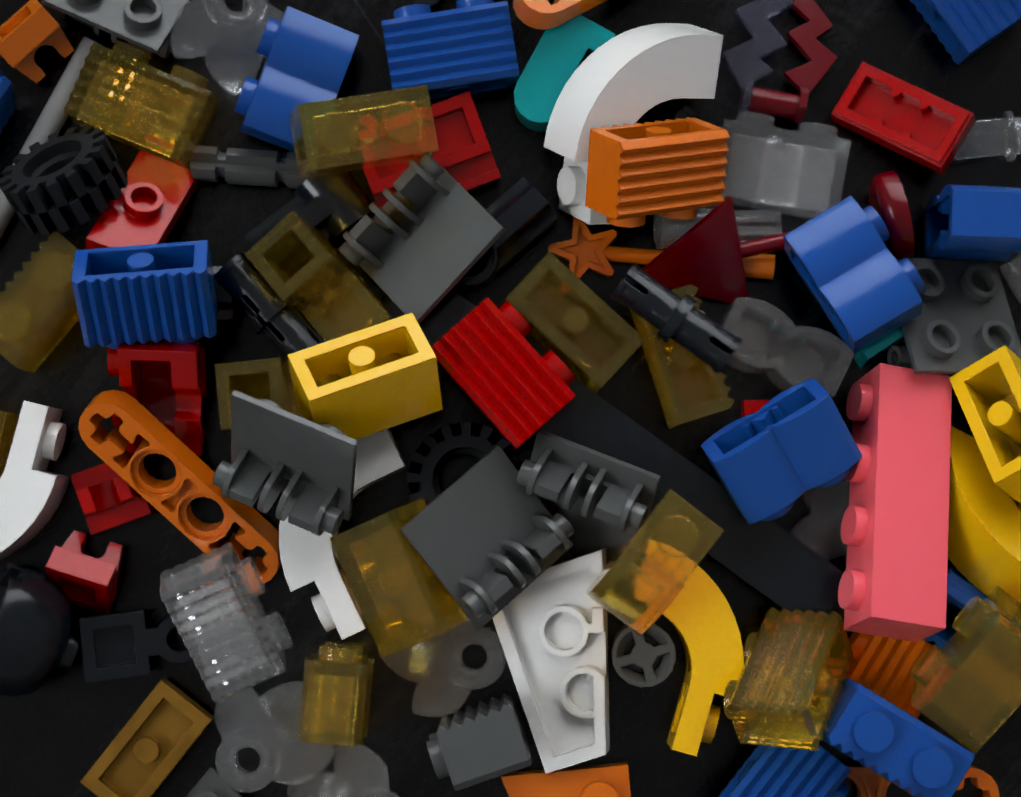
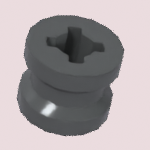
[609,620,676,688]

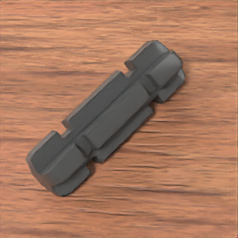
[190,145,315,189]

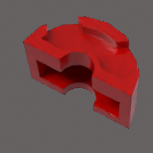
[107,340,207,456]

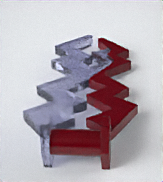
[721,0,838,123]

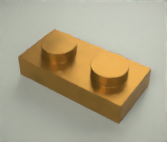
[80,678,215,797]

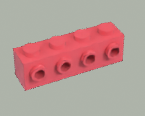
[838,363,952,642]

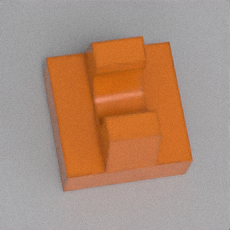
[0,0,74,84]

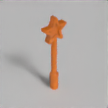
[548,217,775,287]

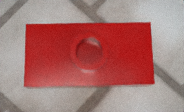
[830,61,976,175]
[86,150,198,249]

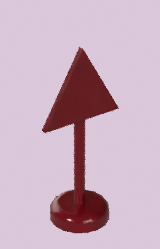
[642,170,915,308]

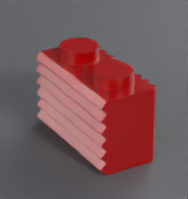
[431,297,576,450]

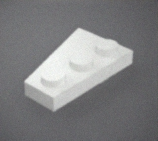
[492,548,610,774]

